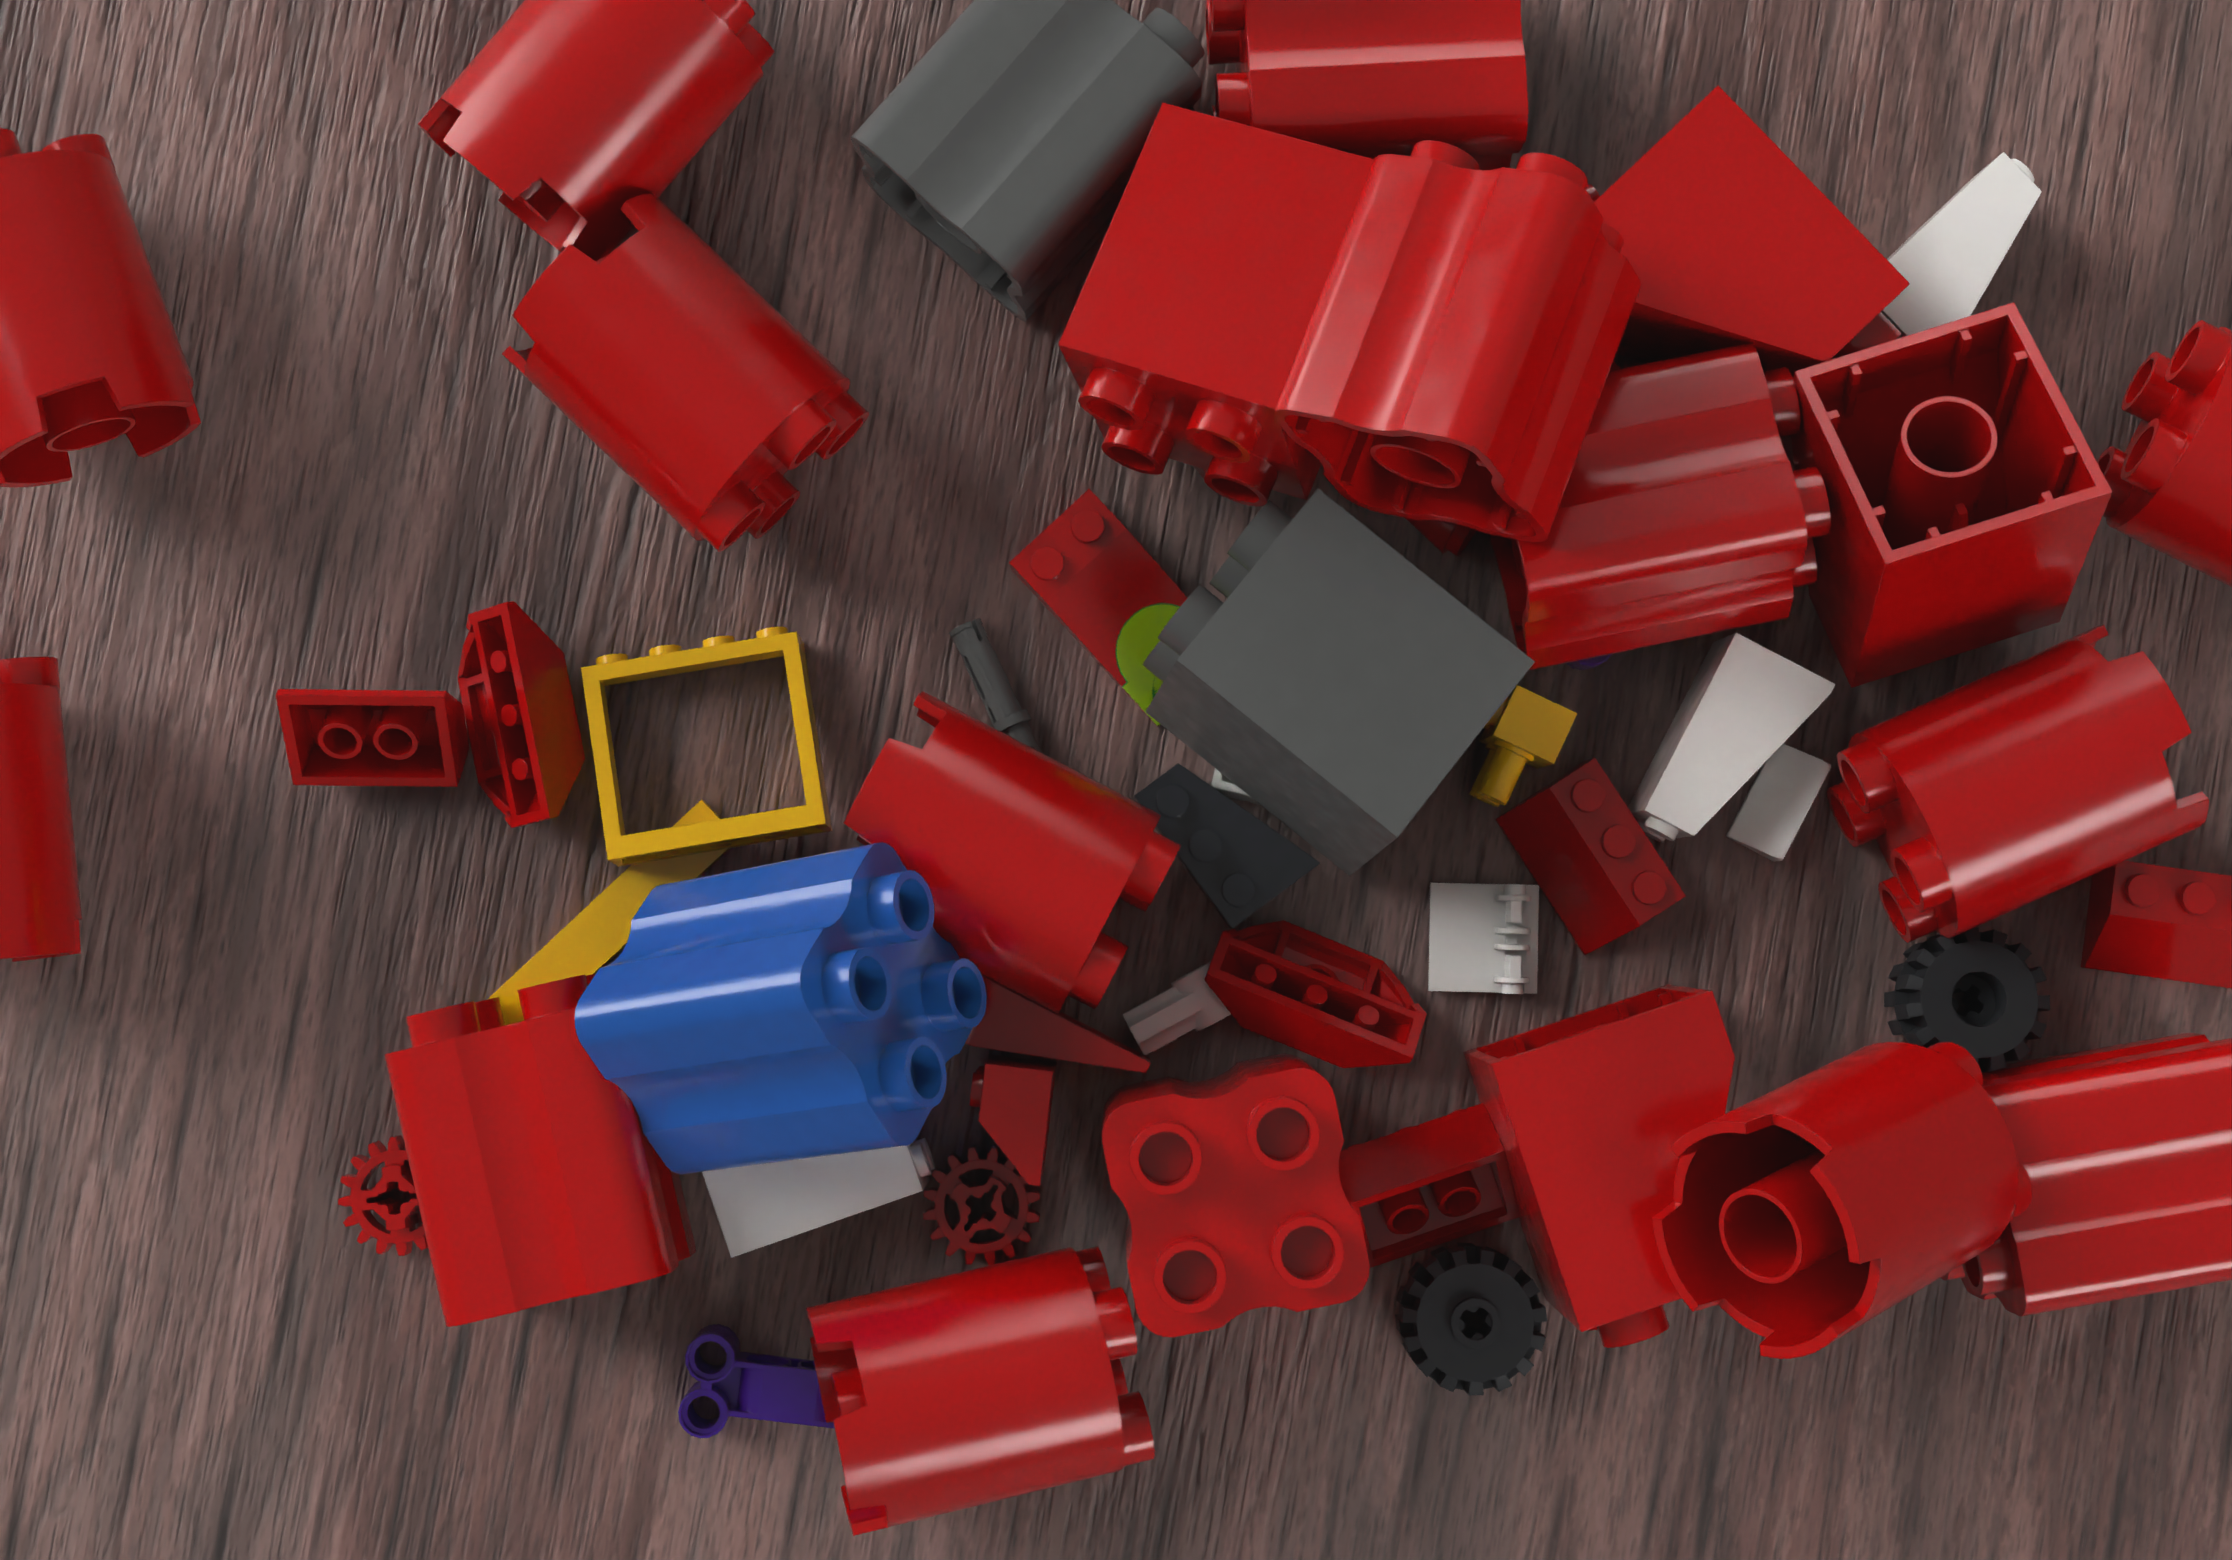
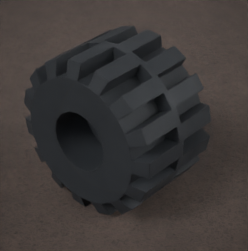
[1884,927,2050,1072]
[1395,1243,1547,1396]

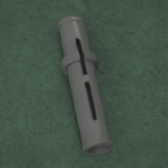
[949,618,1042,753]

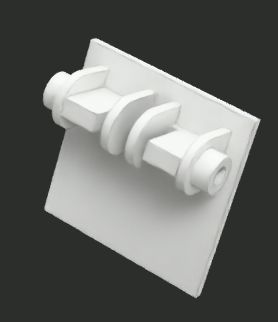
[1428,883,1539,994]

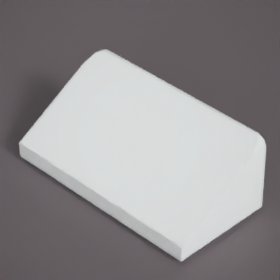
[1726,744,1831,862]

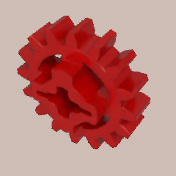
[338,1135,428,1256]
[923,1145,1041,1265]

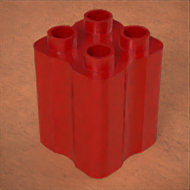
[1205,0,1528,170]
[1273,140,1641,542]
[1489,343,1831,670]
[384,974,697,1327]
[1941,1033,2232,1316]
[1102,1053,1370,1337]

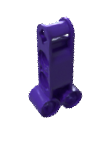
[678,1324,835,1438]

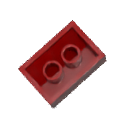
[276,689,469,787]
[1495,758,1686,955]
[2081,861,2232,989]
[970,1055,1057,1186]
[1339,1103,1519,1268]

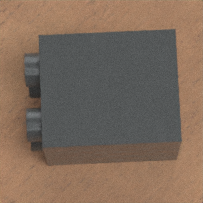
[1142,488,1535,876]

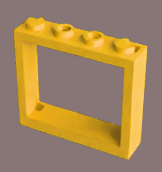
[581,627,832,867]

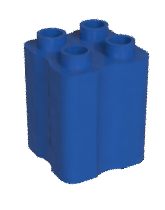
[575,842,987,1174]

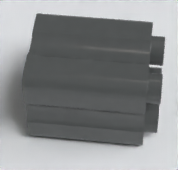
[850,0,1205,321]

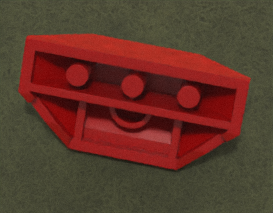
[457,601,585,828]
[1204,920,1427,1068]

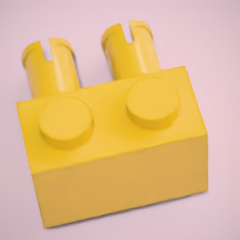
[1470,685,1577,807]

